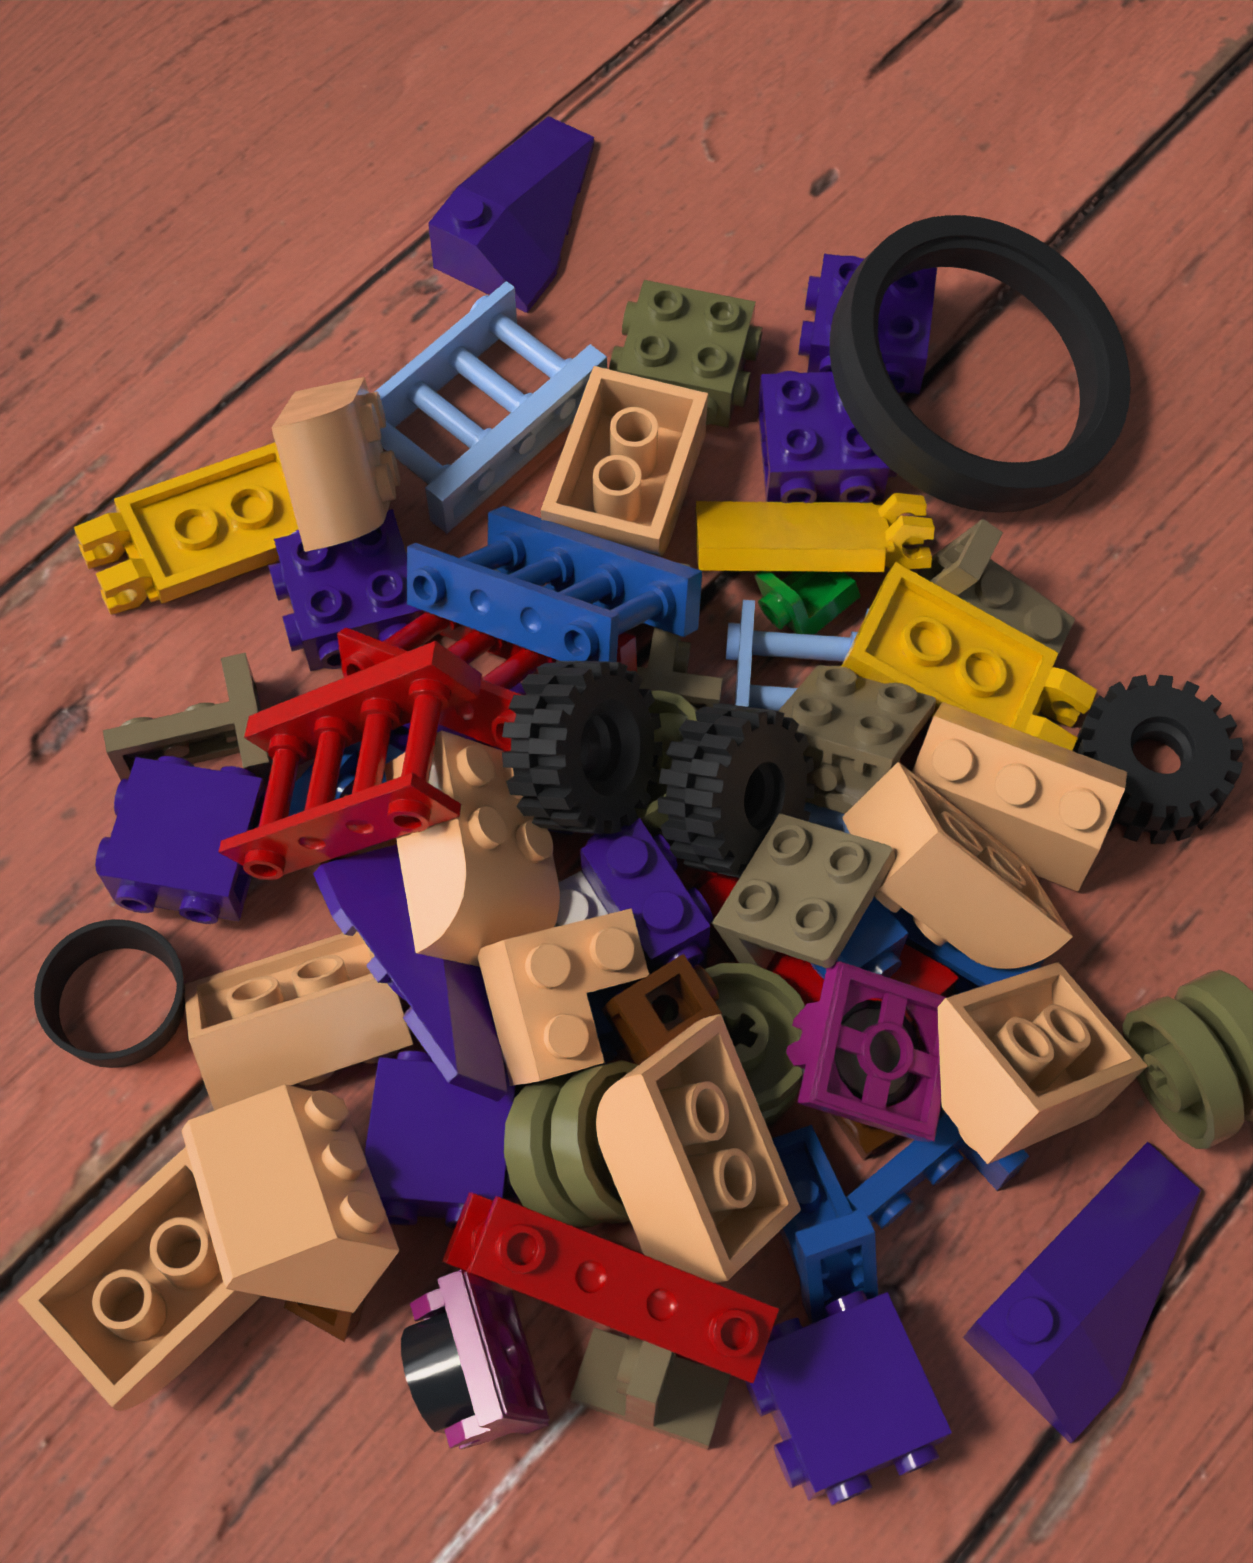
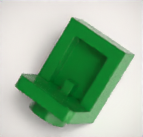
[754,571,861,635]

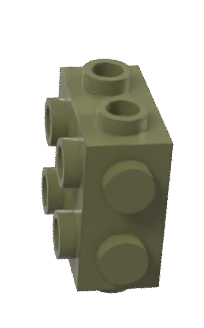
[609,280,763,428]

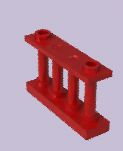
[337,611,637,752]
[218,641,482,880]
[442,1192,779,1383]

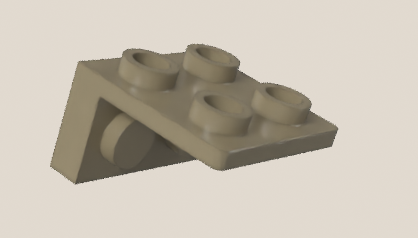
[779,665,936,814]
[712,813,896,969]

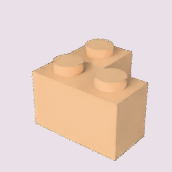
[477,908,649,1086]

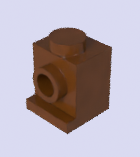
[601,954,722,1065]

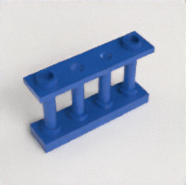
[407,506,703,662]

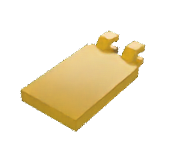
[74,442,299,615]
[695,493,935,572]
[841,562,1097,751]

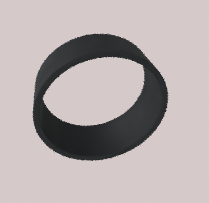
[34,919,185,1068]

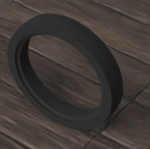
[830,215,1131,513]

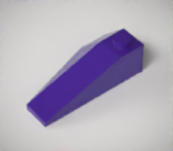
[428,116,594,313]
[313,844,507,1102]
[963,1142,1201,1444]

